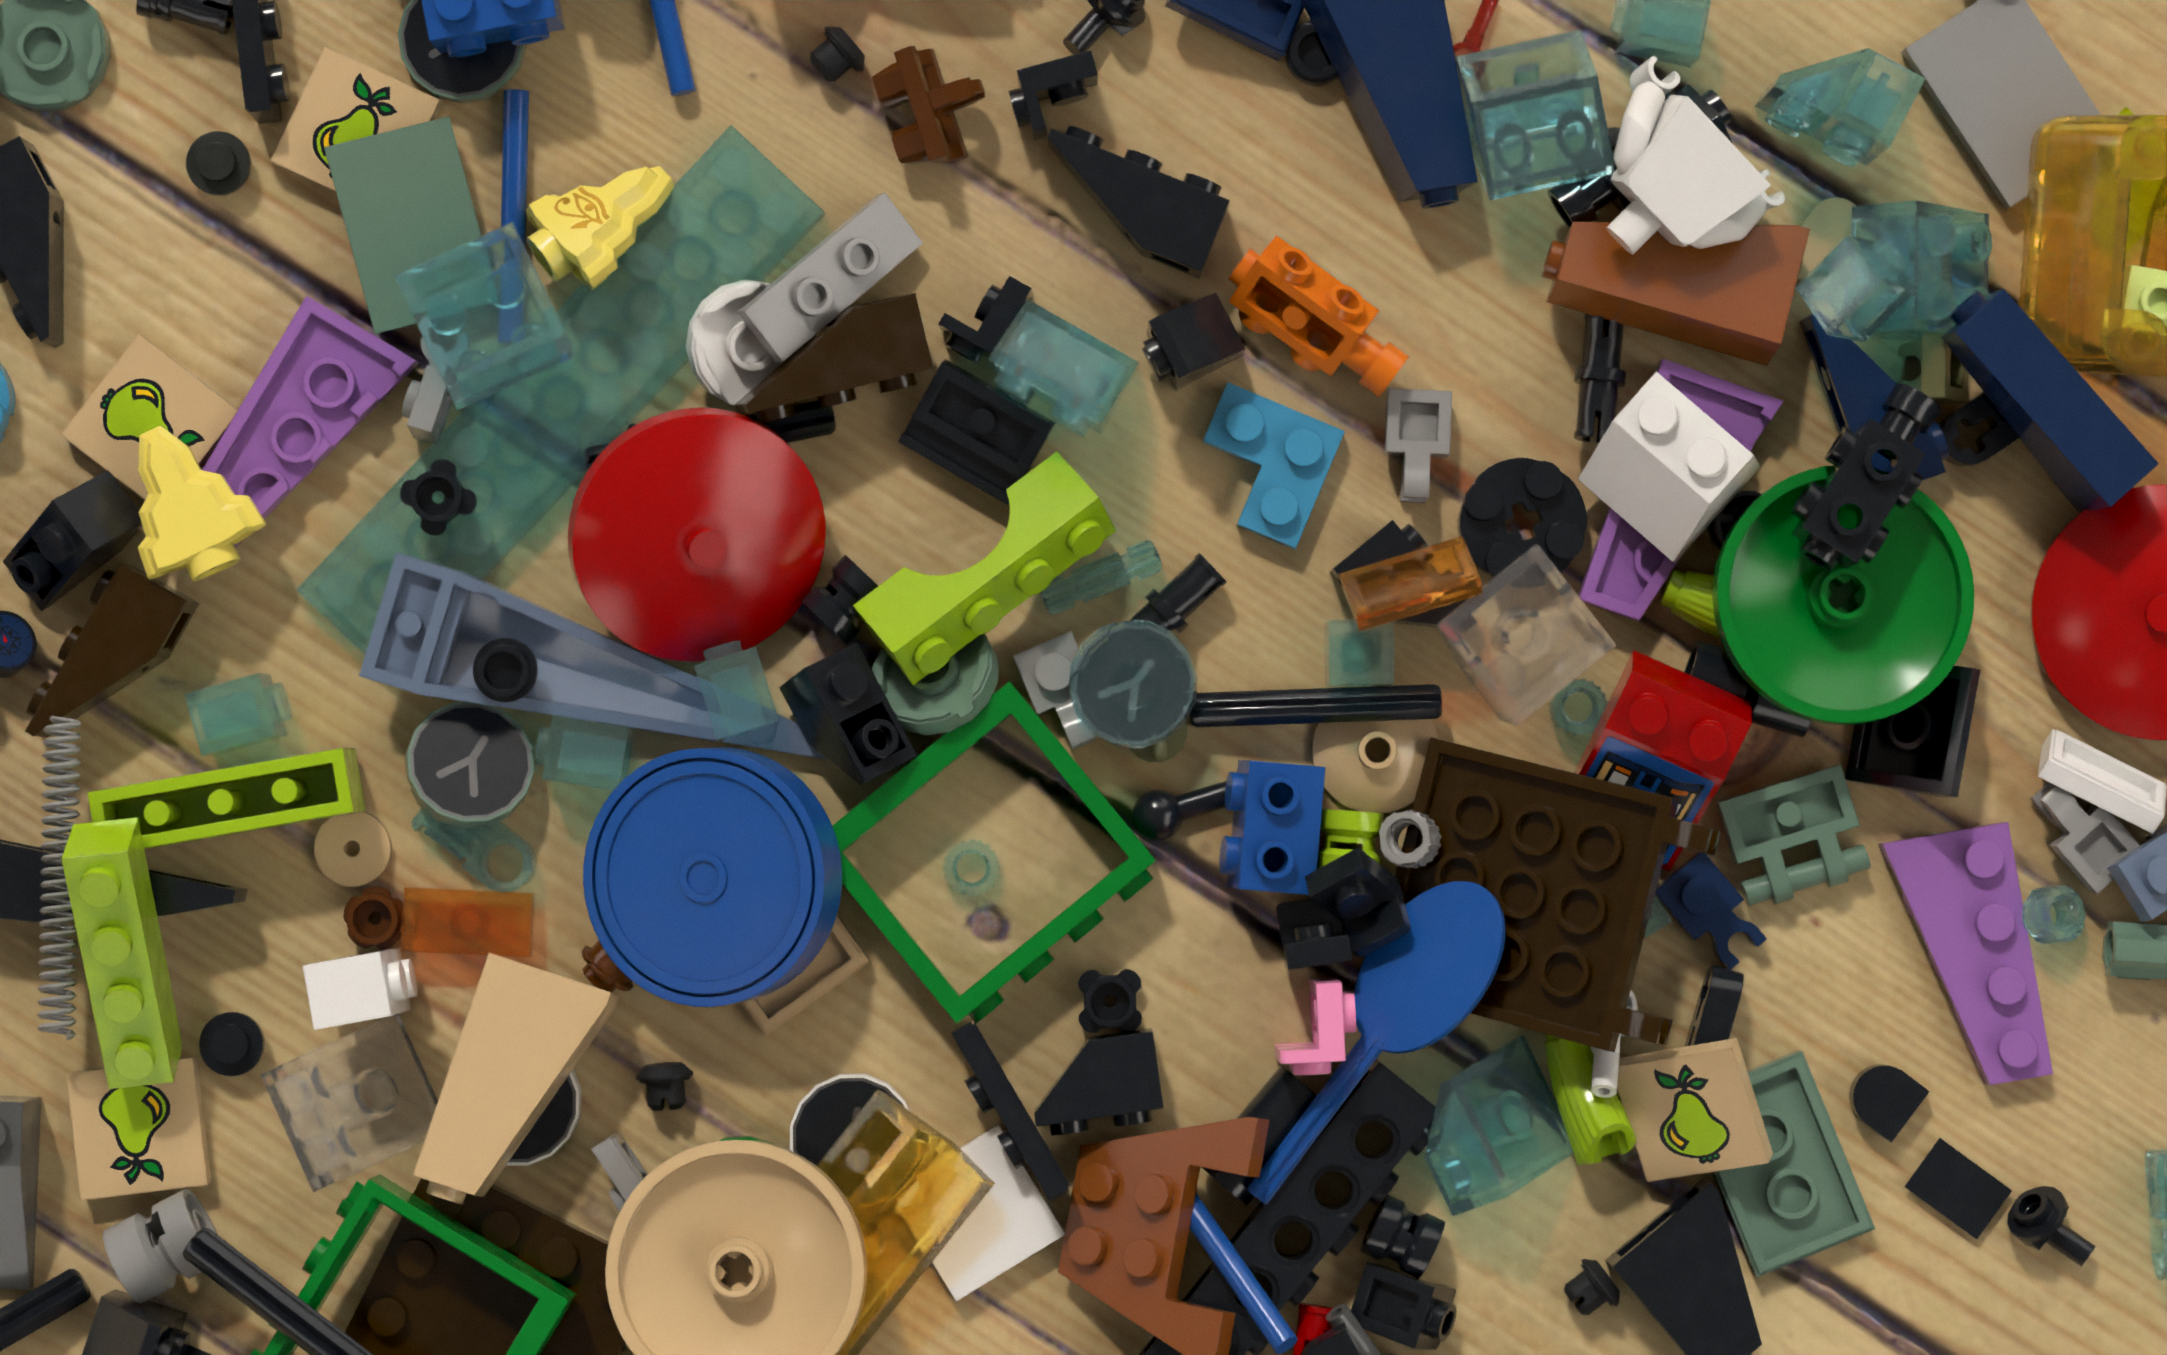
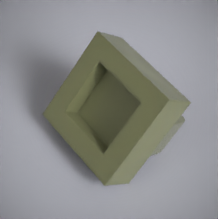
[1897,333,1968,404]

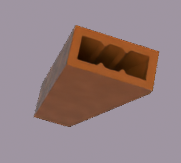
[1542,222,1810,366]

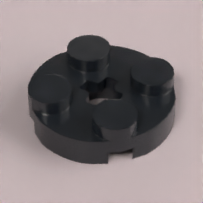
[1457,458,1587,586]

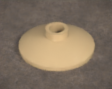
[1312,719,1438,813]

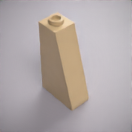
[413,953,619,1205]

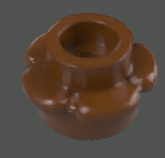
[343,887,407,949]
[581,940,633,993]

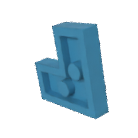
[1202,382,1345,550]

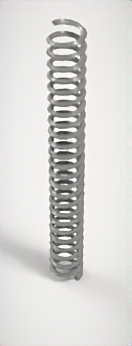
[37,716,82,1040]

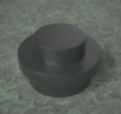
[186,131,251,196]

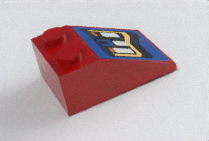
[1574,650,1752,872]

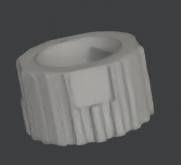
[1378,810,1442,869]

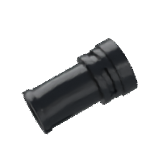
[136,0,234,35]

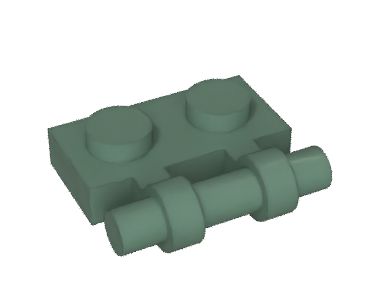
[1715,765,1871,906]

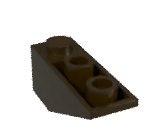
[735,293,933,423]
[25,563,200,737]

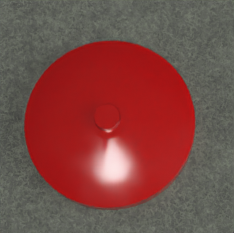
[568,407,826,662]
[2030,484,2167,740]

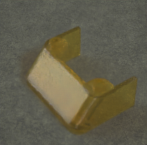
[2019,115,2167,379]

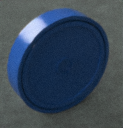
[583,747,842,1007]

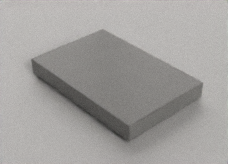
[1901,0,2116,210]

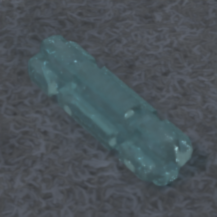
[1040,540,1162,615]

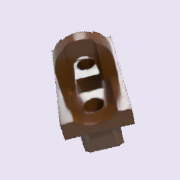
[872,46,985,164]

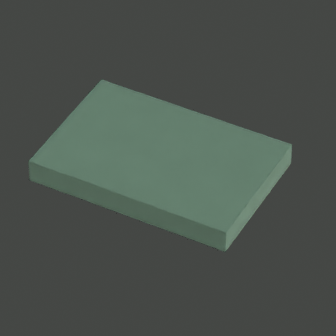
[324,116,499,335]
[1712,1050,1875,1277]

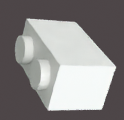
[303,947,418,1030]

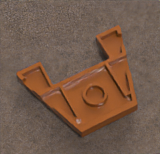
[1058,1117,1270,1355]

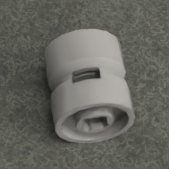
[103,1188,218,1304]

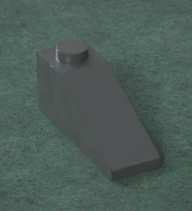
[0,1095,41,1290]

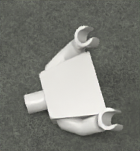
[1606,56,1785,255]

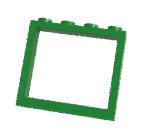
[832,681,1156,1024]
[250,1174,577,1355]

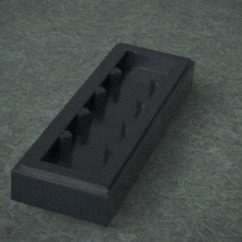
[951,1022,1071,1202]

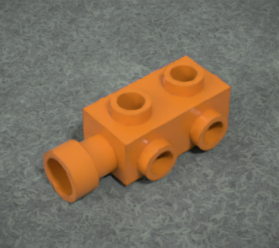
[1228,235,1409,397]

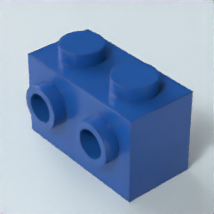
[421,0,565,57]
[1219,760,1325,895]

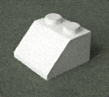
[1578,371,1761,564]

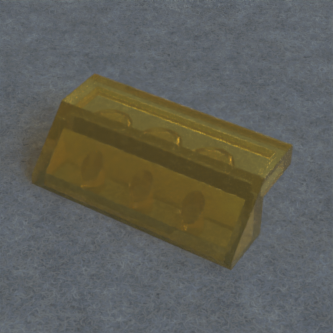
[817,1090,995,1355]

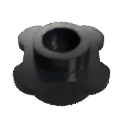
[400,459,477,536]
[1078,969,1142,1033]

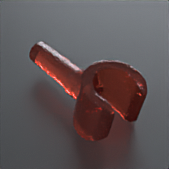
[1453,0,1499,79]

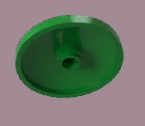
[1712,465,1974,725]

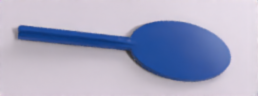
[1247,881,1506,1205]

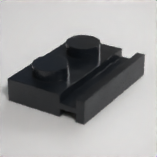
[898,359,1056,505]

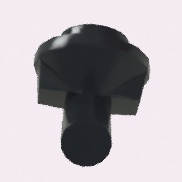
[1063,0,1145,55]
[2007,1186,2096,1267]

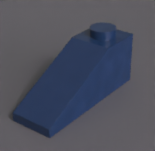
[1800,311,1949,481]

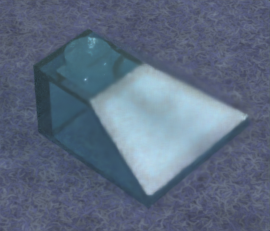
[1425,1035,1573,1216]

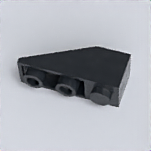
[1048,126,1230,279]
[0,136,64,348]

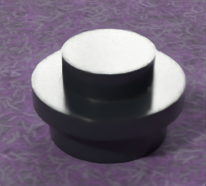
[473,638,538,702]
[199,1012,265,1076]

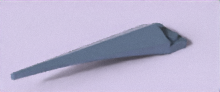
[359,552,828,760]

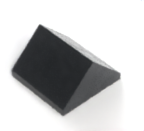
[1845,666,1980,797]

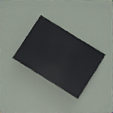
[1904,1138,2012,1239]

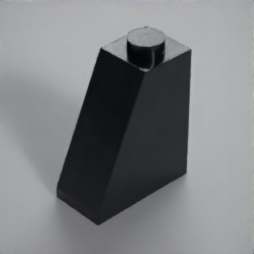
[1606,1178,1762,1355]

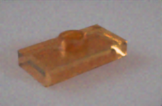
[1339,536,1483,632]
[401,887,535,957]

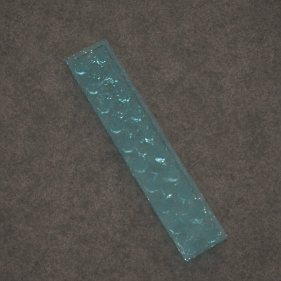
[296,125,825,654]

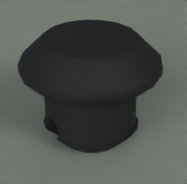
[810,26,865,82]
[636,1062,693,1111]
[1564,1259,1620,1315]

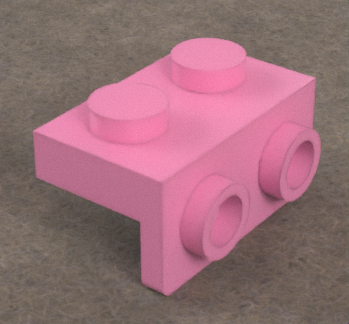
[1274,977,1356,1075]

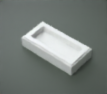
[2038,729,2167,834]

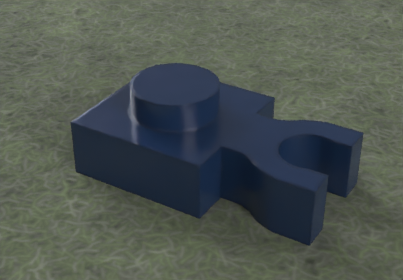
[1655,852,1767,970]

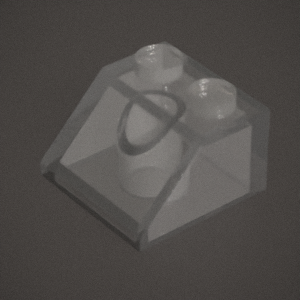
[1436,544,1616,726]
[260,1014,438,1192]

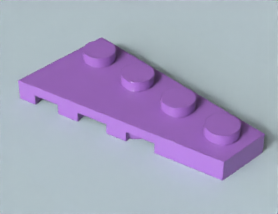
[202,295,419,548]
[1576,359,1783,621]
[1878,822,2053,1085]

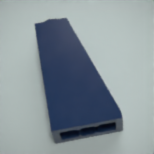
[1301,0,1478,209]
[1941,289,2159,512]

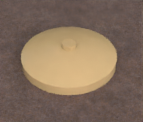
[605,1140,868,1355]

